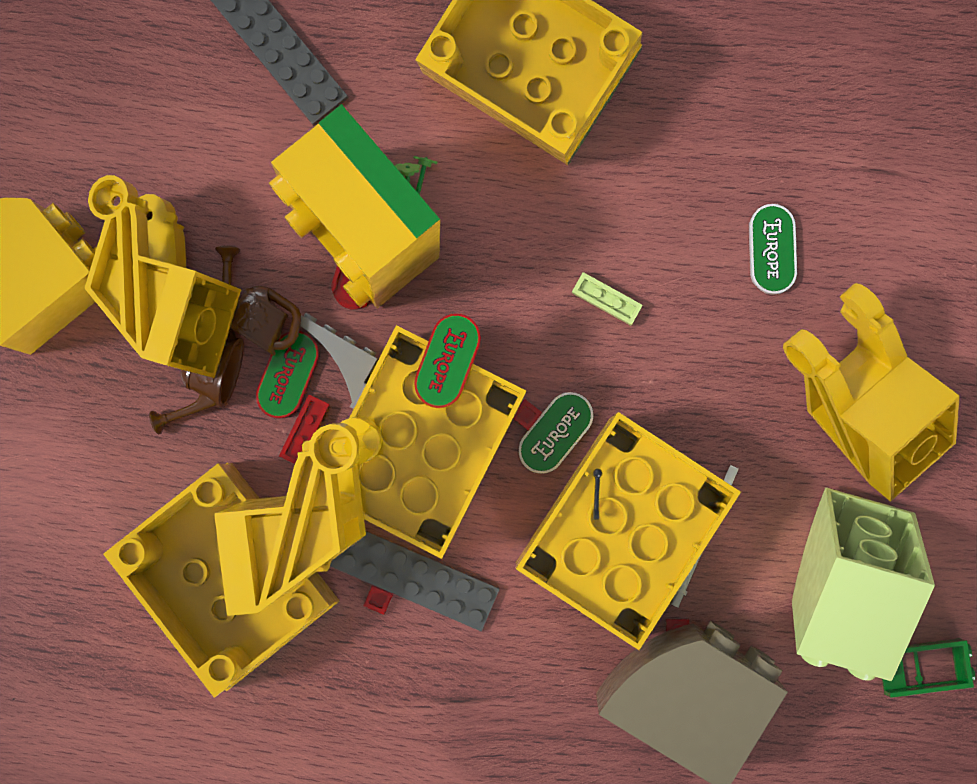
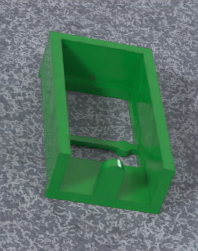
[882,638,975,698]

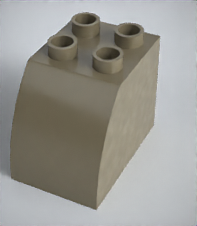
[596,621,788,784]

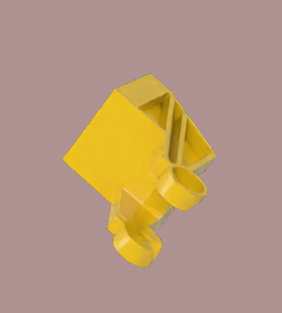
[85,175,241,378]
[783,283,959,502]
[214,416,382,616]

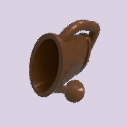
[215,245,301,356]
[149,327,244,435]

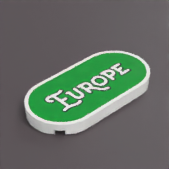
[749,204,797,295]
[519,392,593,473]

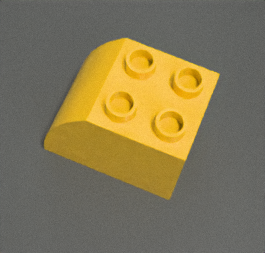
[0,198,97,355]

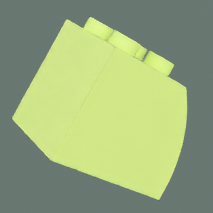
[792,487,935,681]

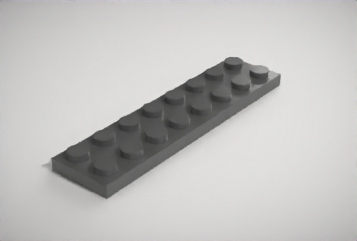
[210,0,348,126]
[330,531,500,632]

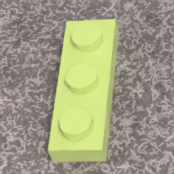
[572,272,643,326]

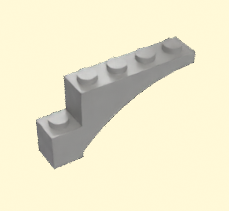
[300,313,378,409]

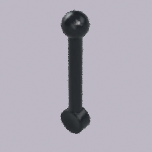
[593,469,603,520]

